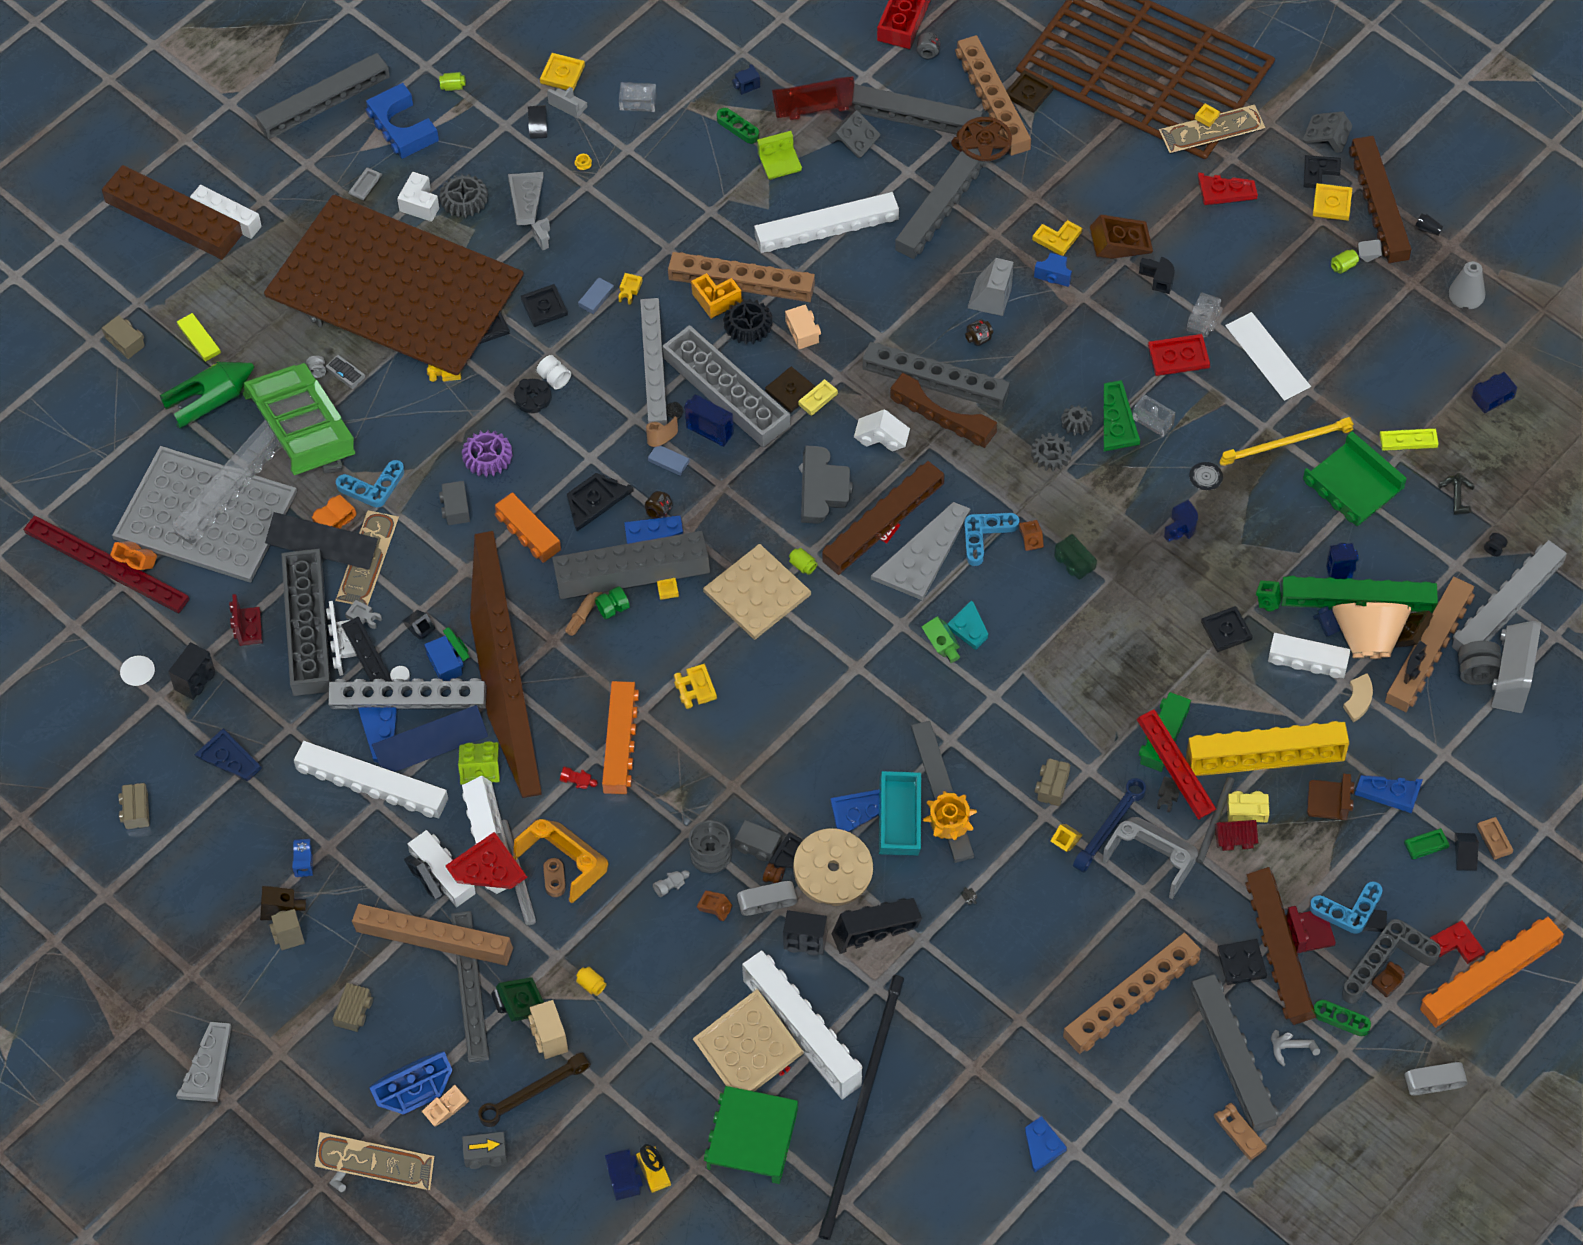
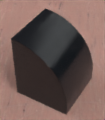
[403,610,436,639]

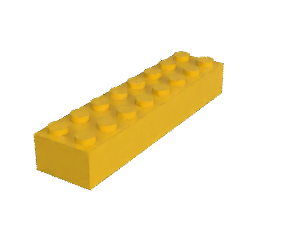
[1186,721,1349,776]

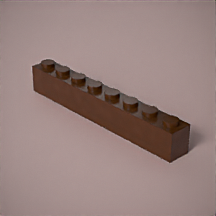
[1349,136,1412,263]
[822,461,944,575]
[1245,867,1317,1025]

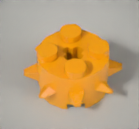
[923,791,977,840]

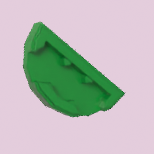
[443,627,470,661]

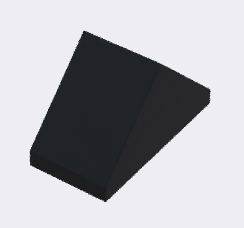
[1455,833,1479,871]

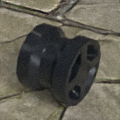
[1484,533,1508,557]

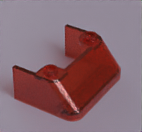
[772,76,855,120]

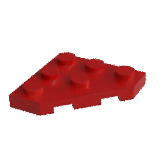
[445,832,527,889]

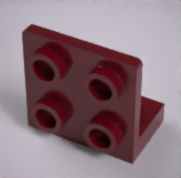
[229,594,263,646]
[1286,906,1336,953]

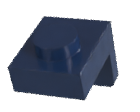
[1313,606,1341,637]

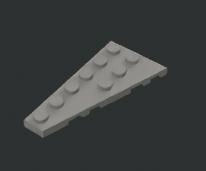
[871,502,970,600]

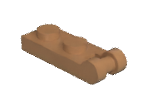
[1214,1103,1267,1161]

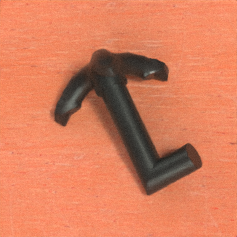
[1438,473,1475,515]

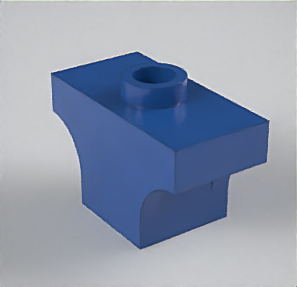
[1034,253,1072,287]

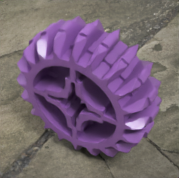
[462,430,512,478]

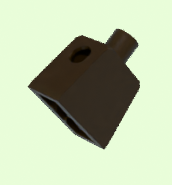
[260,886,306,920]

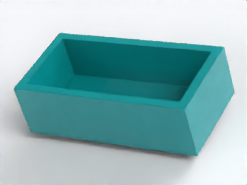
[879,771,921,856]

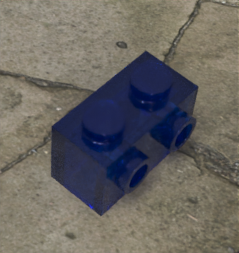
[1471,372,1518,414]
[1326,543,1359,579]
[605,1149,643,1201]

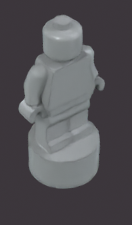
[653,870,690,897]

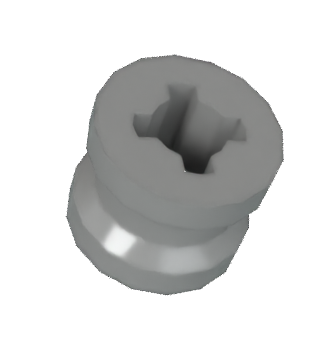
[306,356,326,378]

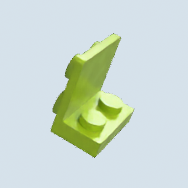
[757,131,802,179]
[458,741,500,785]

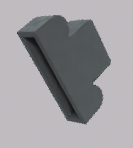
[801,446,852,524]

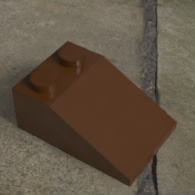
[1090,214,1153,259]

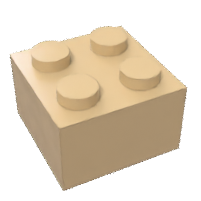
[528,1000,568,1059]

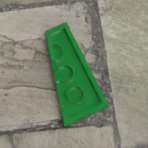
[1104,380,1140,451]

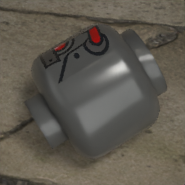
[917,32,940,59]

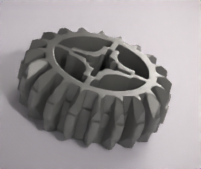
[439,174,488,219]

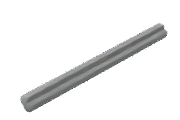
[501,820,536,926]

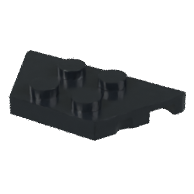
[567,473,633,531]

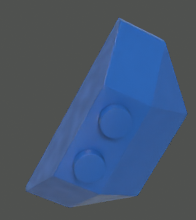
[369,1051,452,1114]

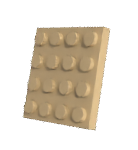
[703,544,811,640]
[693,989,804,1092]

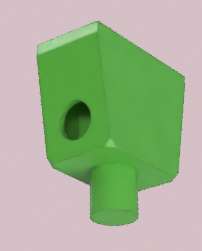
[922,616,960,663]

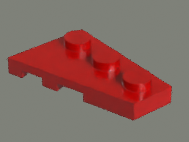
[1198,172,1258,205]

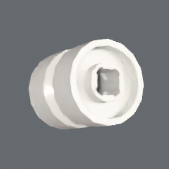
[536,355,571,389]

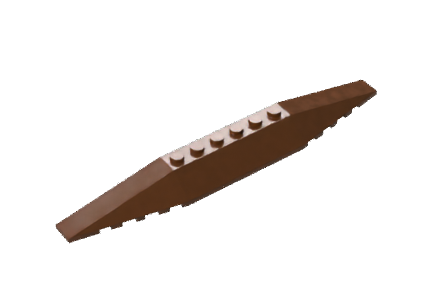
[470,531,542,798]

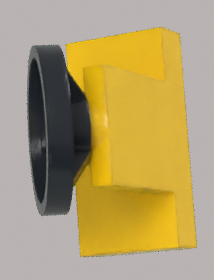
[636,1144,671,1193]

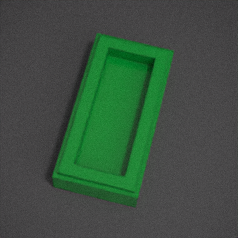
[1404,828,1450,860]

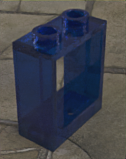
[684,394,734,447]

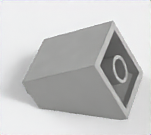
[968,258,1014,316]

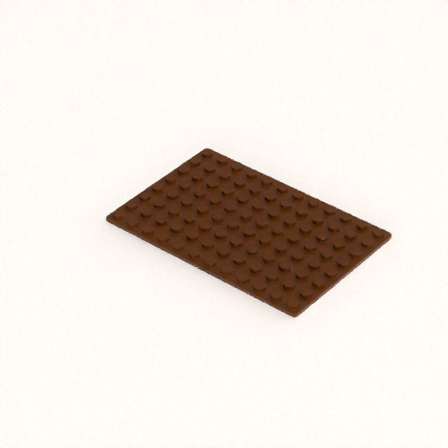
[264,195,524,375]

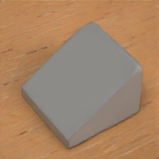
[1358,240,1382,262]

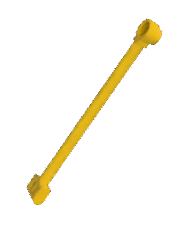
[1220,417,1354,466]

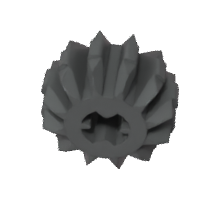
[1061,404,1093,436]

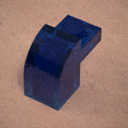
[1164,499,1198,542]

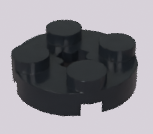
[514,379,551,413]

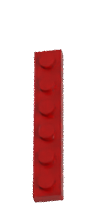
[1136,709,1216,820]

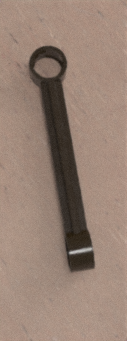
[478,1053,591,1127]

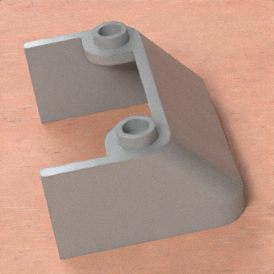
[1491,621,1541,713]
[1102,817,1198,900]

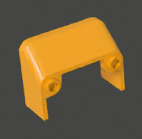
[513,819,608,903]

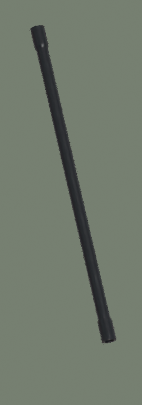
[818,975,904,1240]

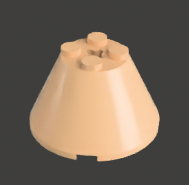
[1333,603,1411,659]

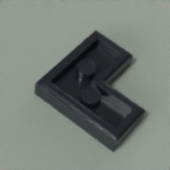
[1303,155,1341,188]

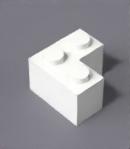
[397,172,439,222]
[854,409,910,452]

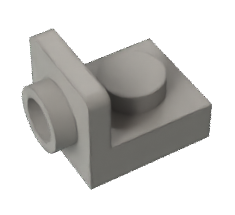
[531,218,550,250]

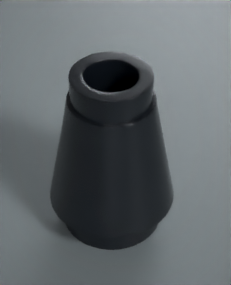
[1415,213,1443,236]

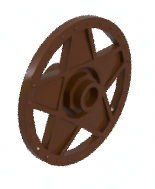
[958,117,1012,161]

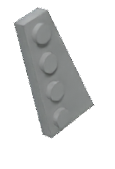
[508,172,544,225]
[176,1022,231,1102]

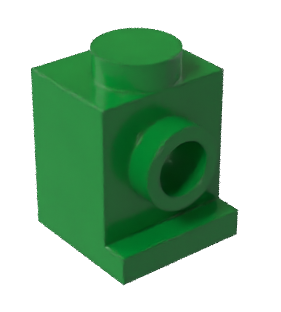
[1256,580,1282,611]

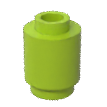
[439,72,466,91]
[1331,249,1359,274]
[789,548,818,575]

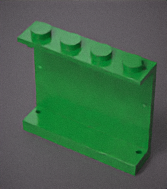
[1303,431,1407,526]
[704,1086,798,1184]

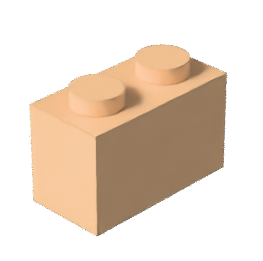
[785,304,821,349]

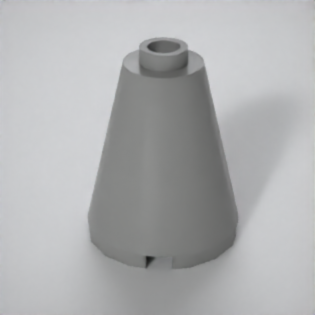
[1449,261,1486,309]

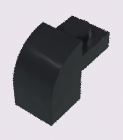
[1139,257,1175,294]

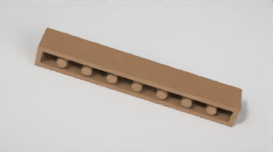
[1385,577,1475,712]
[352,904,513,966]

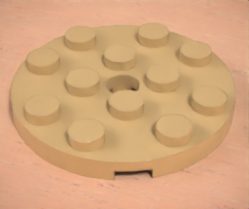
[793,829,873,906]

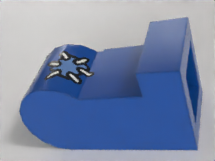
[292,839,313,877]

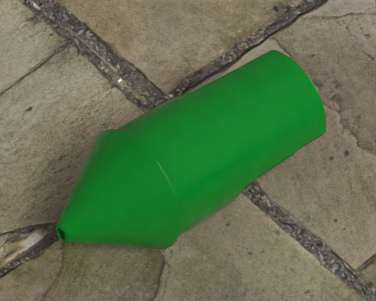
[160,361,254,429]

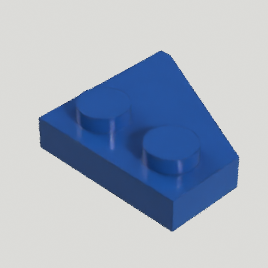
[1025,1116,1067,1172]

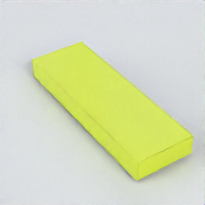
[177,313,221,362]
[1379,428,1438,451]

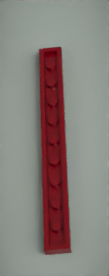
[23,515,190,614]

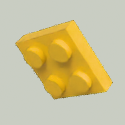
[540,53,585,91]
[1313,183,1352,221]

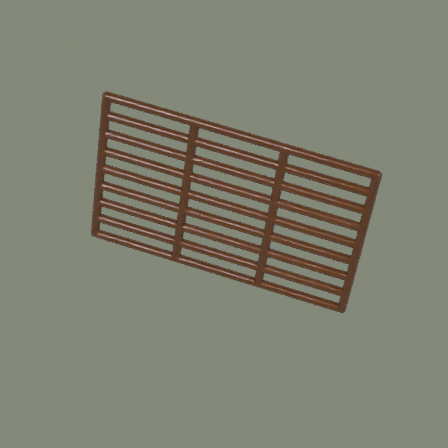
[1016,0,1275,159]

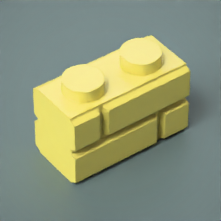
[1227,791,1269,822]

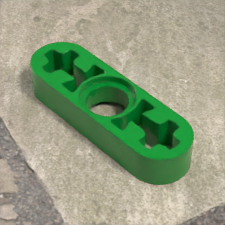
[717,108,759,144]
[1314,1000,1371,1036]

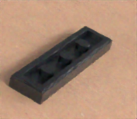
[341,616,393,682]

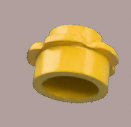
[574,154,592,170]

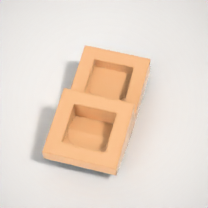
[422,1085,469,1127]

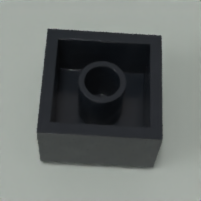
[168,642,215,700]
[783,910,827,956]

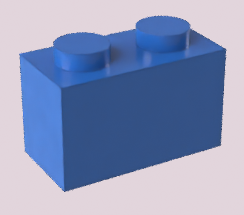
[424,635,464,681]

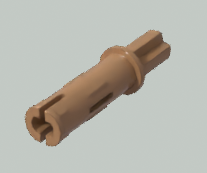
[565,592,602,636]

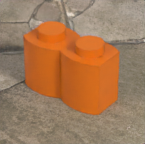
[312,495,356,529]
[110,541,157,570]

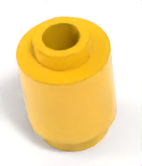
[576,967,606,996]

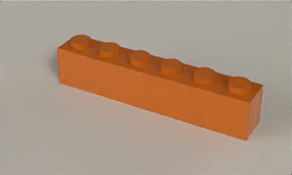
[602,681,639,794]

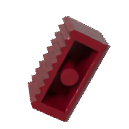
[1215,820,1259,851]

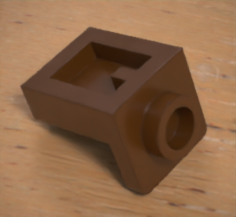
[1371,961,1405,998]

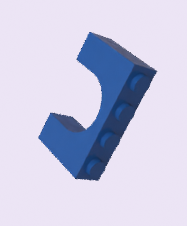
[365,83,439,159]

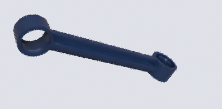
[1073,778,1146,873]

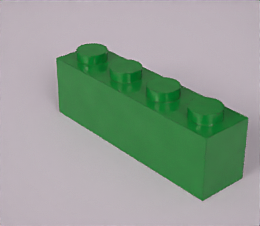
[1138,692,1191,772]

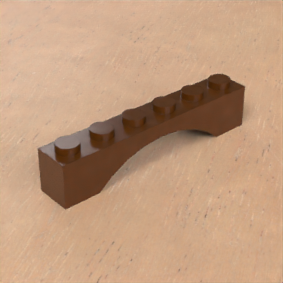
[890,372,997,448]

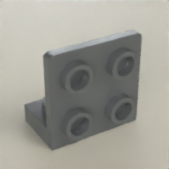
[827,109,880,158]

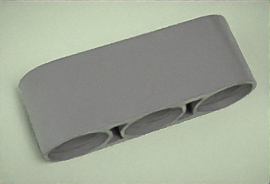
[737,881,798,916]
[1404,1062,1468,1095]

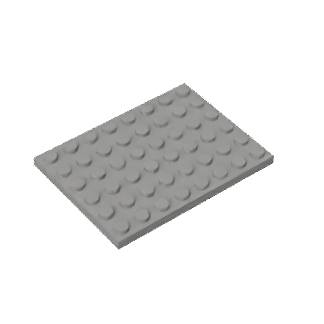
[112,446,297,583]

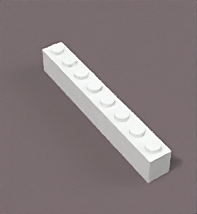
[754,192,899,253]
[294,741,448,819]

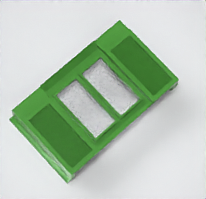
[243,363,355,475]

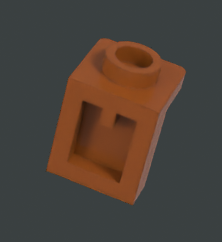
[1019,520,1044,551]
[696,890,732,921]

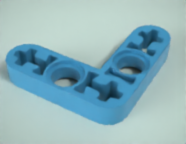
[336,460,405,508]
[964,513,1019,566]
[1310,882,1383,934]

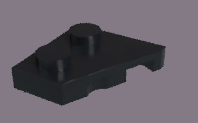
[769,832,803,868]

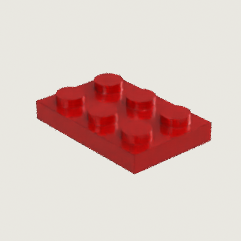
[1148,334,1210,376]

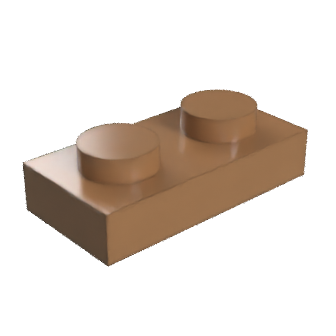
[1477,817,1513,860]

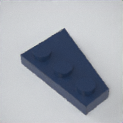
[194,728,262,782]

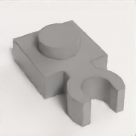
[345,600,382,629]

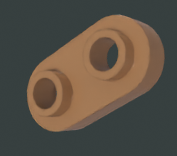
[543,858,566,897]

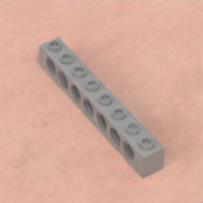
[328,678,486,709]

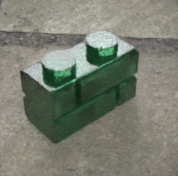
[1054,534,1097,580]

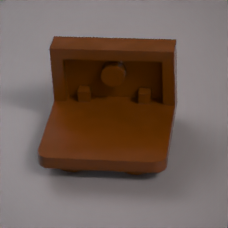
[1307,774,1354,820]

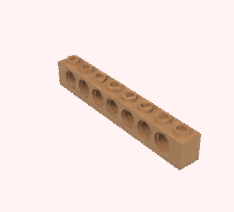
[955,35,1031,156]
[668,252,815,302]
[1063,932,1201,1054]

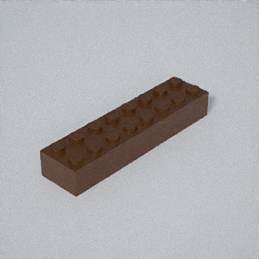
[102,165,243,260]

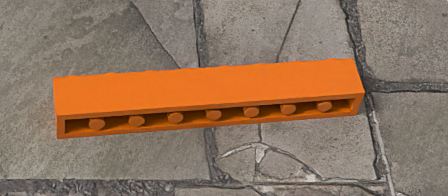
[1420,917,1564,1028]

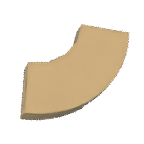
[1343,674,1373,722]

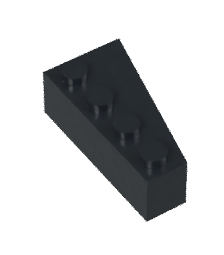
[831,898,922,954]

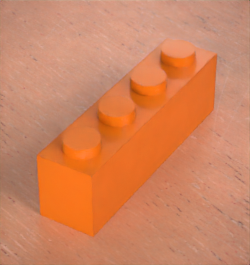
[495,492,561,563]

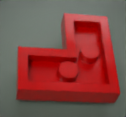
[1430,920,1485,964]

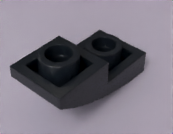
[1404,641,1427,684]

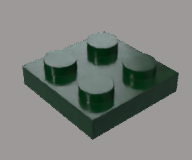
[496,977,544,1022]

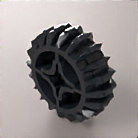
[723,298,773,344]

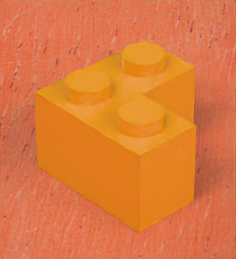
[691,273,742,319]

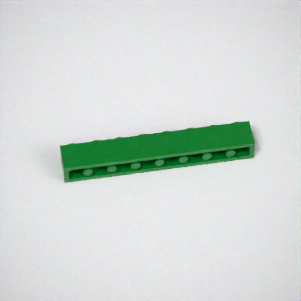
[1281,576,1438,613]

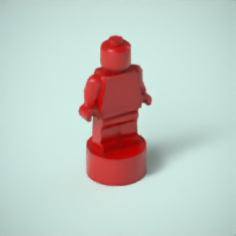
[559,766,598,789]

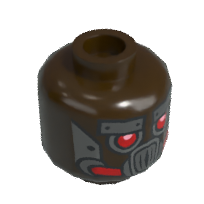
[965,319,993,346]
[645,491,673,519]

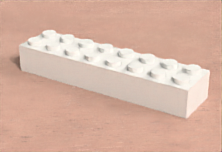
[742,950,862,1100]

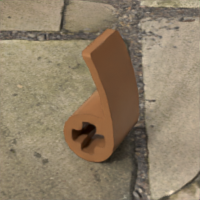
[646,416,678,447]

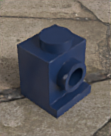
[732,64,760,95]

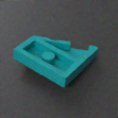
[947,601,989,650]

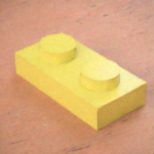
[798,379,838,416]

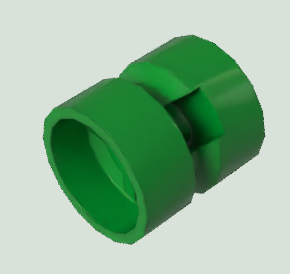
[595,586,630,620]

